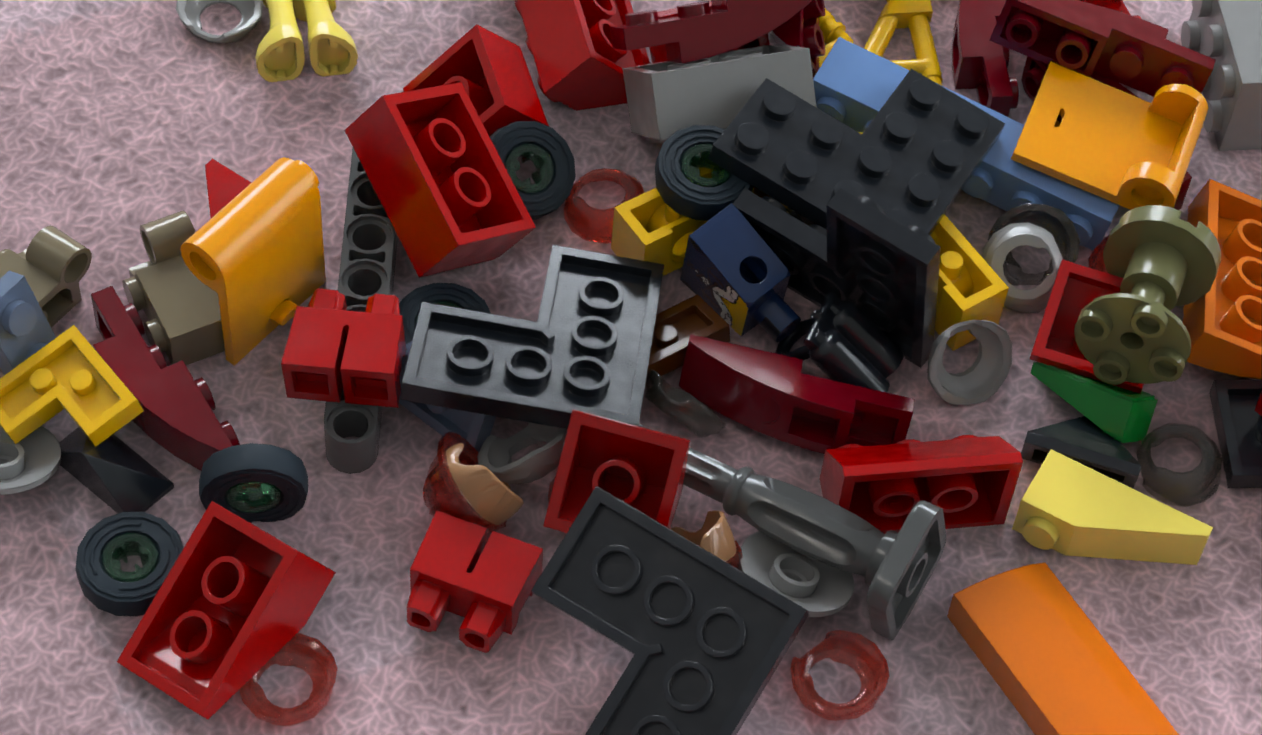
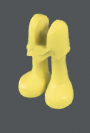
[255,0,358,82]

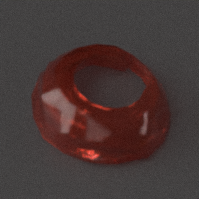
[563,168,645,244]
[790,630,890,721]
[239,633,338,726]

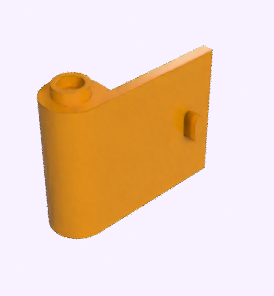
[1011,61,1208,210]
[180,157,326,366]

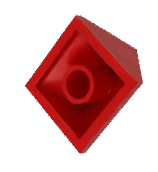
[1030,259,1144,394]
[543,409,690,533]

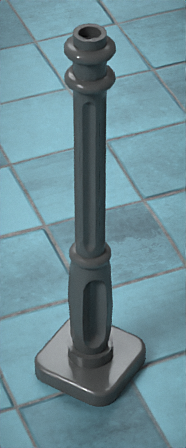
[639,424,946,640]

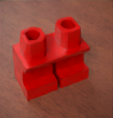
[281,288,406,408]
[407,510,543,653]

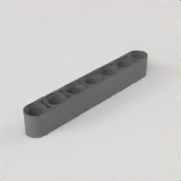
[324,147,398,474]

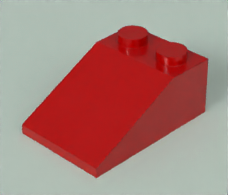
[117,501,336,719]

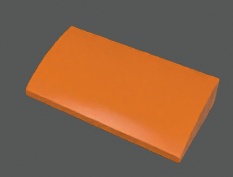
[1183,179,1262,379]
[947,562,1179,735]

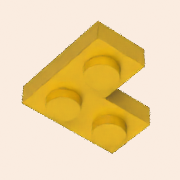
[0,325,144,447]

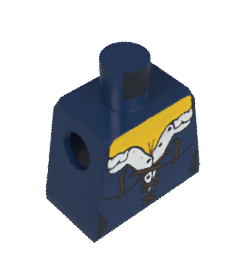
[680,203,801,342]

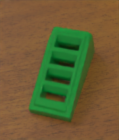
[1030,362,1158,443]

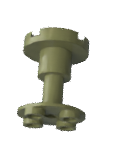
[1074,205,1222,385]

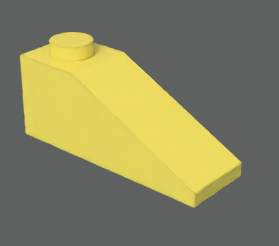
[1012,449,1213,565]

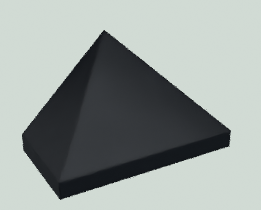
[1021,416,1142,488]
[59,427,174,514]

